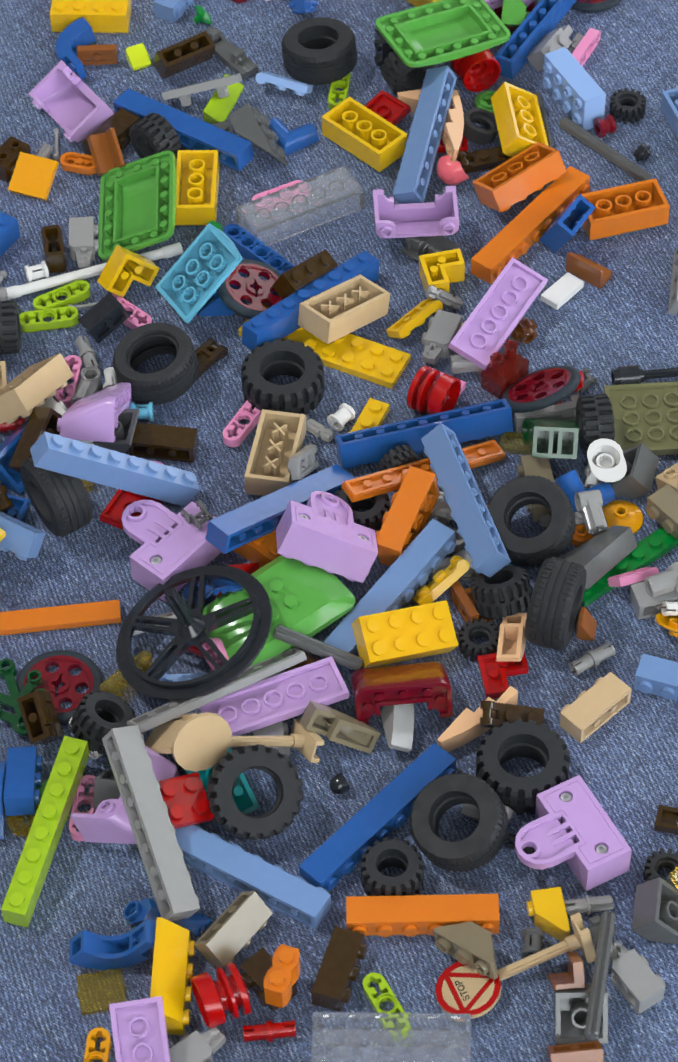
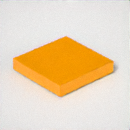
[8,152,59,201]

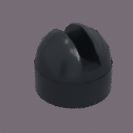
[329,773,350,794]

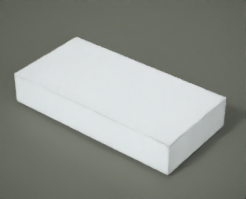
[541,272,584,310]

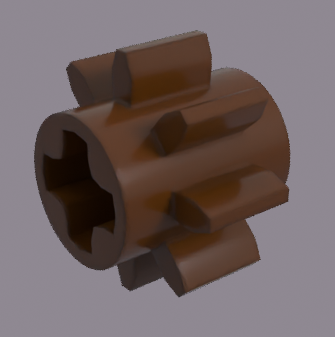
[511,317,538,344]

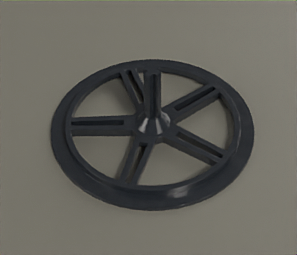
[116,565,272,701]

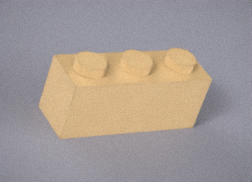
[560,672,631,744]

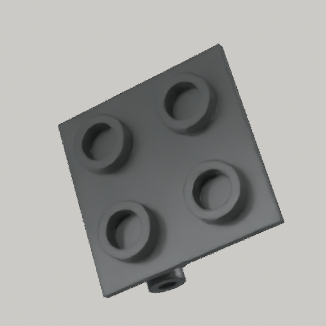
[401,236,460,262]

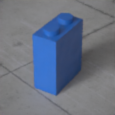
[539,194,596,253]

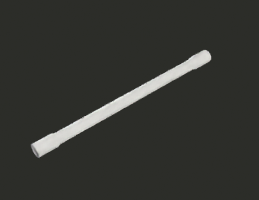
[6,242,183,300]

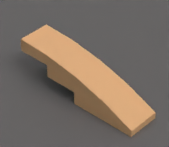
[442,96,464,162]
[437,686,518,752]

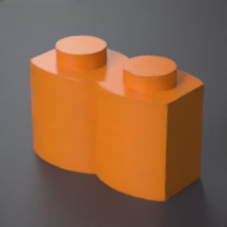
[264,944,301,1008]

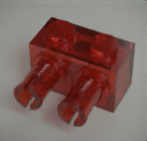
[481,340,529,399]

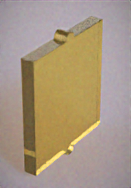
[76,968,127,1015]

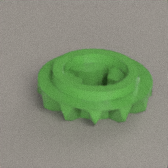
[475,90,496,114]

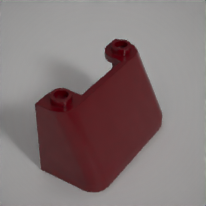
[351,662,453,725]

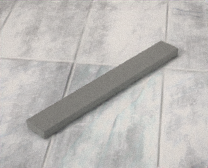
[126,647,307,733]

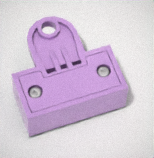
[276,491,378,583]
[121,500,221,602]
[515,775,632,891]

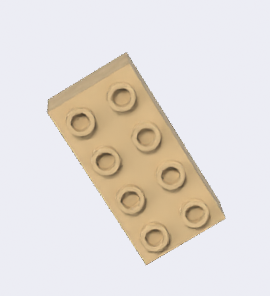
[298,275,390,344]
[0,353,73,425]
[244,409,306,496]

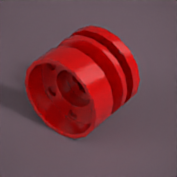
[450,49,501,92]
[407,366,461,415]
[190,962,251,1029]

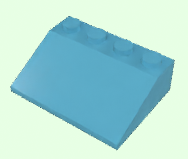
[156,223,243,323]

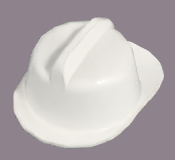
[587,438,627,482]

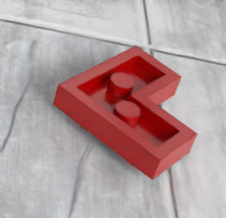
[477,652,528,699]

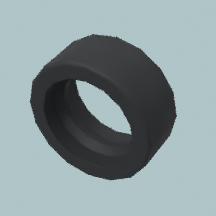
[463,108,498,145]

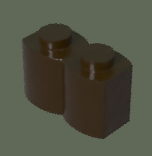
[41,225,67,273]

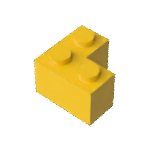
[97,245,160,298]
[419,248,465,301]

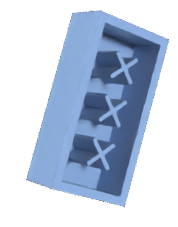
[542,47,606,130]

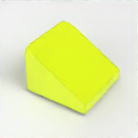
[125,43,152,71]

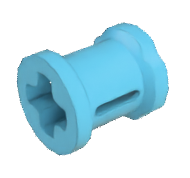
[130,402,154,421]

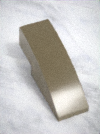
[300,700,381,754]

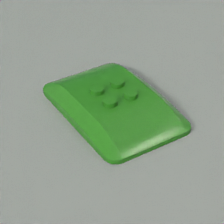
[375,0,511,68]
[98,150,177,260]
[203,555,355,667]

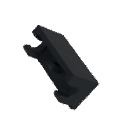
[78,293,130,344]

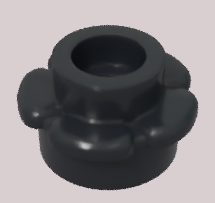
[633,143,651,162]

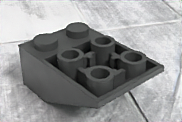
[228,103,288,166]

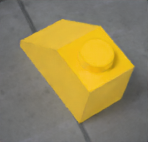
[526,887,570,942]

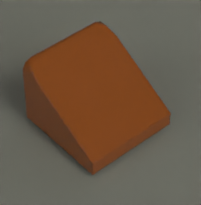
[576,607,597,641]

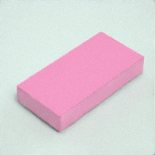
[608,567,659,587]

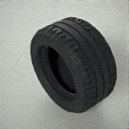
[113,322,199,405]

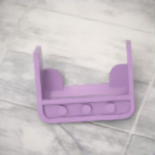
[71,744,180,844]

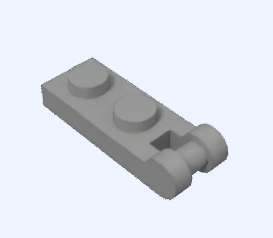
[288,444,319,480]

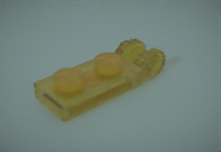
[99,651,153,697]

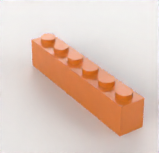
[346,894,500,937]

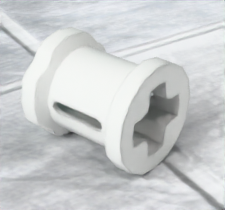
[24,261,49,283]
[327,403,356,432]

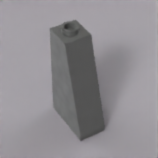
[559,525,638,590]

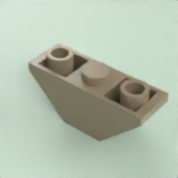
[433,922,498,980]

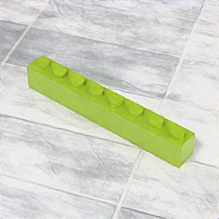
[1,736,90,928]

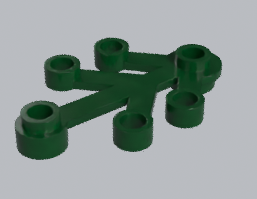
[0,658,46,736]

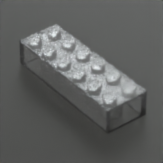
[236,165,365,246]
[311,1012,471,1062]

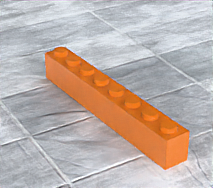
[471,166,591,284]

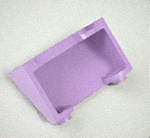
[28,60,115,143]
[373,186,459,238]
[57,383,131,442]

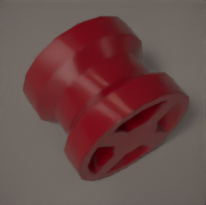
[593,114,617,138]

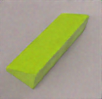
[203,74,244,124]

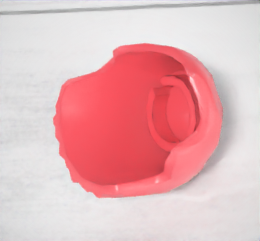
[437,155,469,185]

